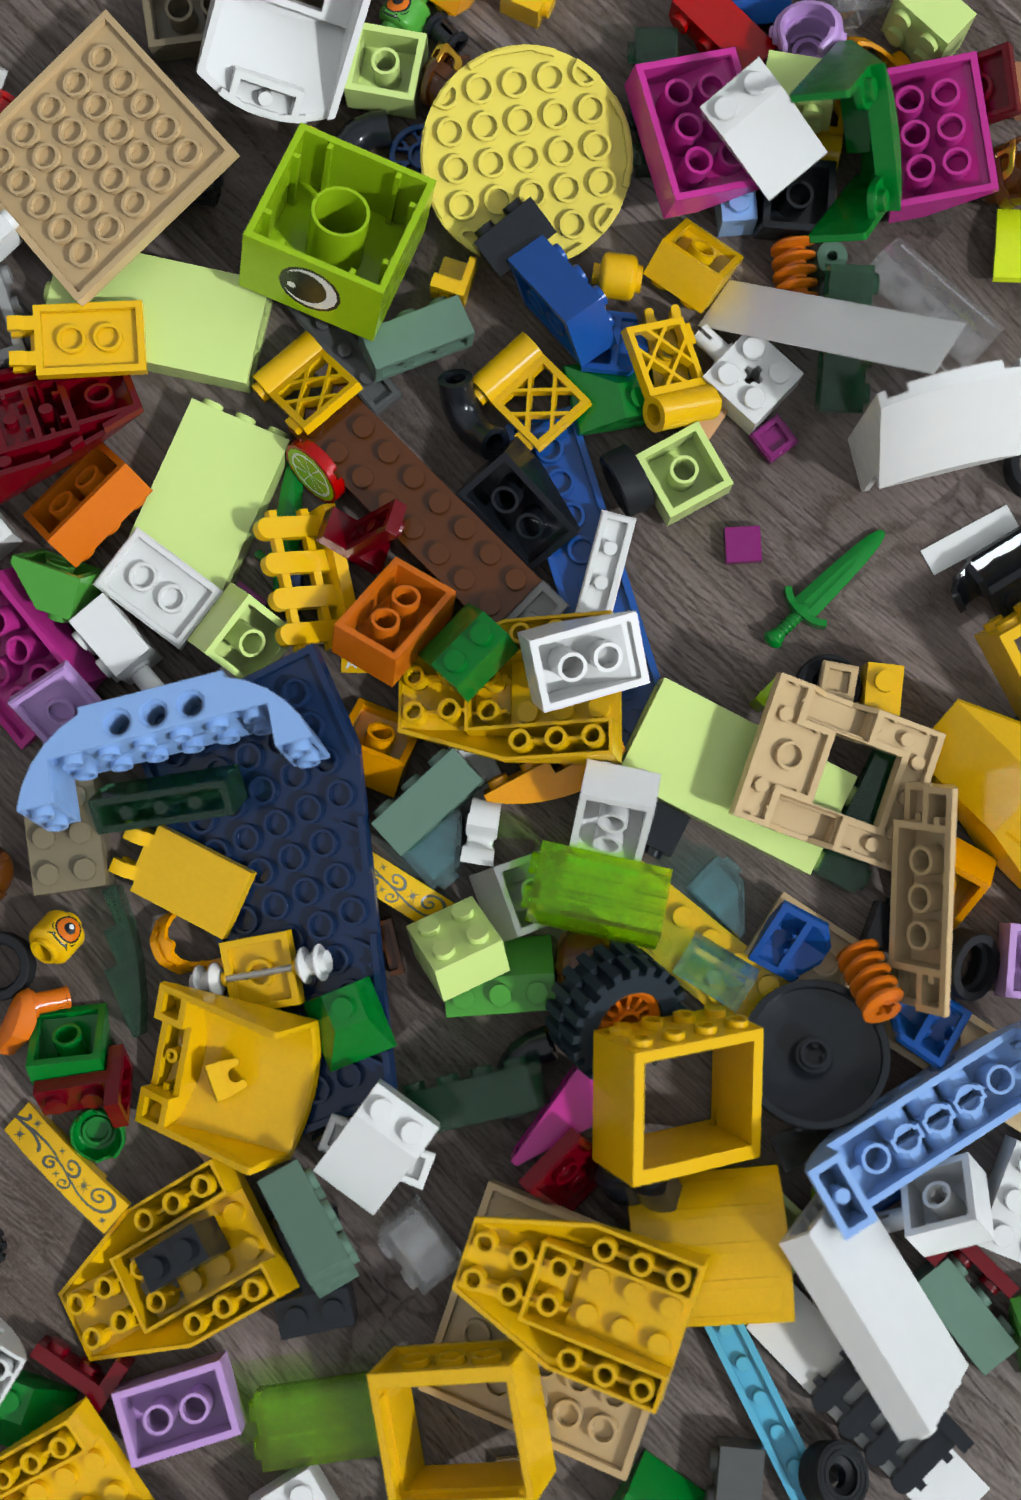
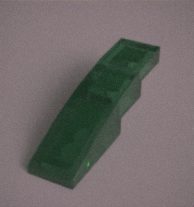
[102,885,148,1038]

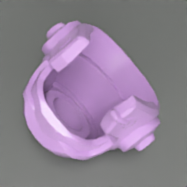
[769,0,847,58]

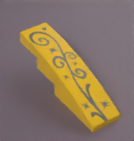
[373,852,455,922]
[4,1101,132,1234]

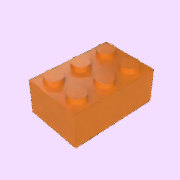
[23,443,153,568]
[331,557,456,687]

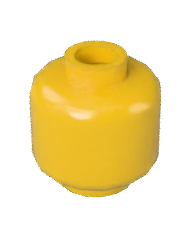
[591,252,644,301]

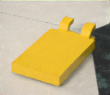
[6,300,148,380]
[108,823,257,940]

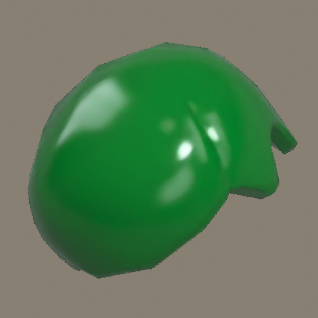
[69,1106,127,1163]

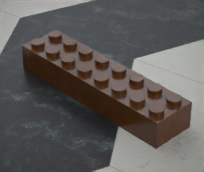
[287,383,542,622]

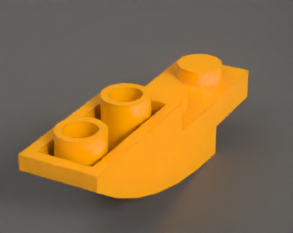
[484,742,627,804]

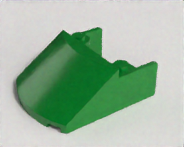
[789,40,902,243]

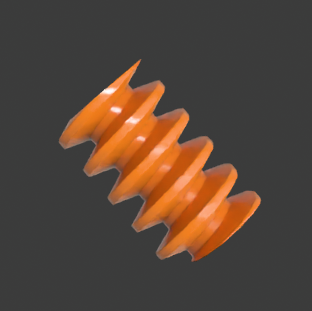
[770,235,818,296]
[836,939,904,1023]

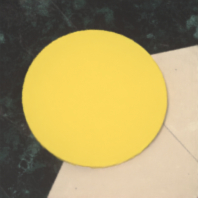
[420,44,633,259]

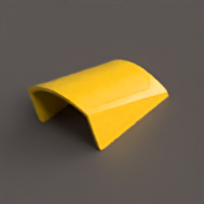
[135,981,321,1175]
[627,1165,795,1327]

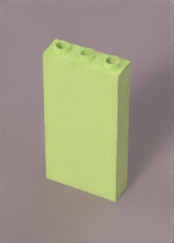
[44,253,273,393]
[105,398,291,601]
[621,677,858,875]

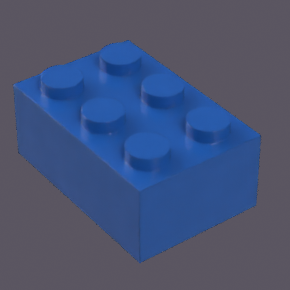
[507,235,617,367]

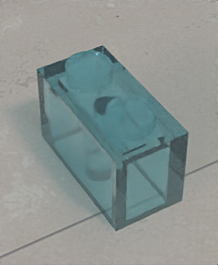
[672,931,759,1012]

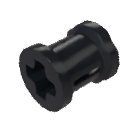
[422,11,469,59]

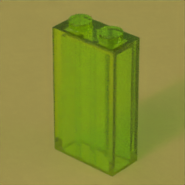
[520,840,673,950]
[249,1370,381,1472]

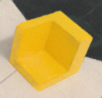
[430,256,478,307]

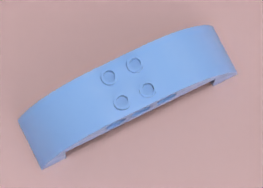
[805,1021,1021,1240]

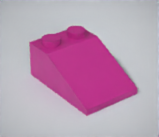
[511,1064,593,1166]

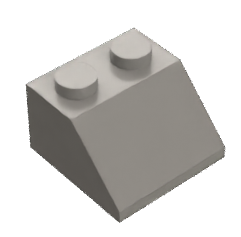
[469,848,572,942]

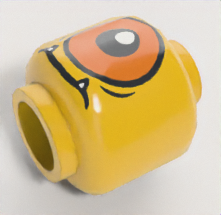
[29,910,85,964]

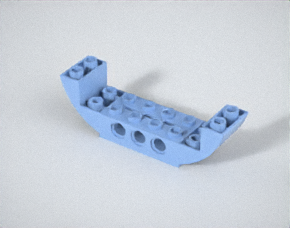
[16,670,330,832]

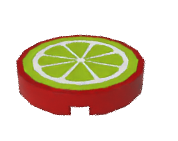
[286,438,345,503]

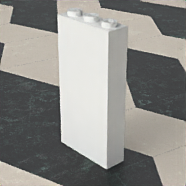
[779,1193,969,1442]

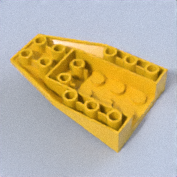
[397,610,622,765]
[931,698,1021,889]
[58,1159,300,1362]
[452,1216,710,1414]
[0,1397,155,1500]

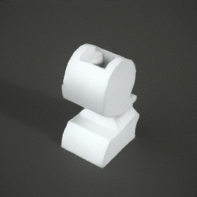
[460,796,501,867]

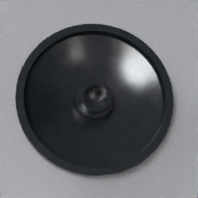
[748,979,891,1131]

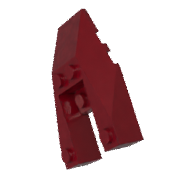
[0,367,144,505]

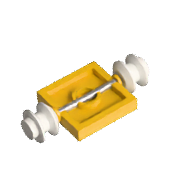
[189,929,333,1009]

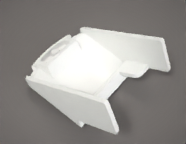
[196,0,371,124]
[848,358,1021,492]

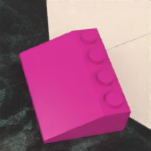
[624,47,759,219]
[886,51,999,224]
[0,567,107,750]

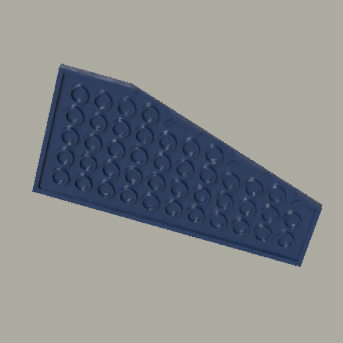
[141,644,398,1136]

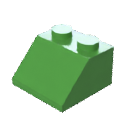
[11,548,104,623]

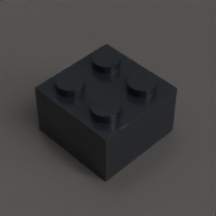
[754,160,837,244]

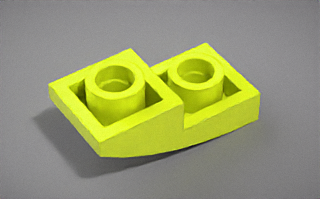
[992,209,1021,283]

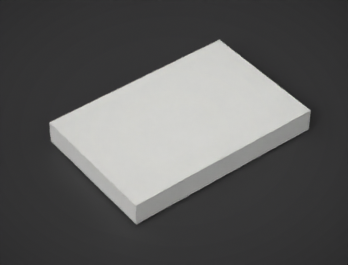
[93,527,224,651]

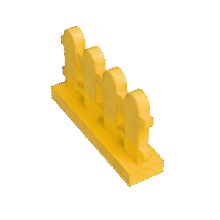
[253,503,356,653]

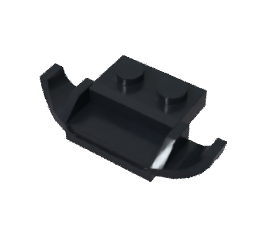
[951,526,1021,618]

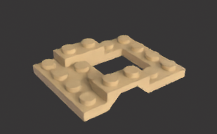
[728,672,946,872]

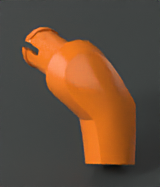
[0,985,72,1055]

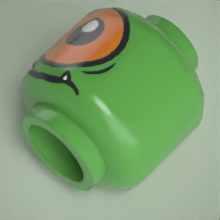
[379,0,431,32]

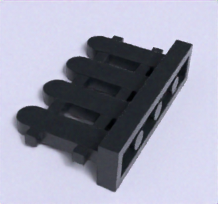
[810,1349,974,1494]

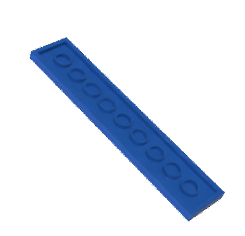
[505,405,661,746]

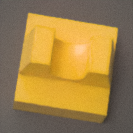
[204,1058,248,1102]

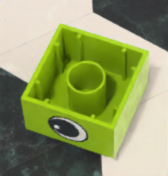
[239,122,437,342]

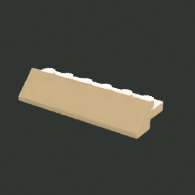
[888,781,958,1017]

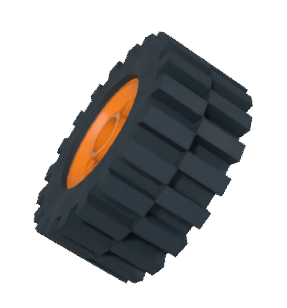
[545,941,686,1080]

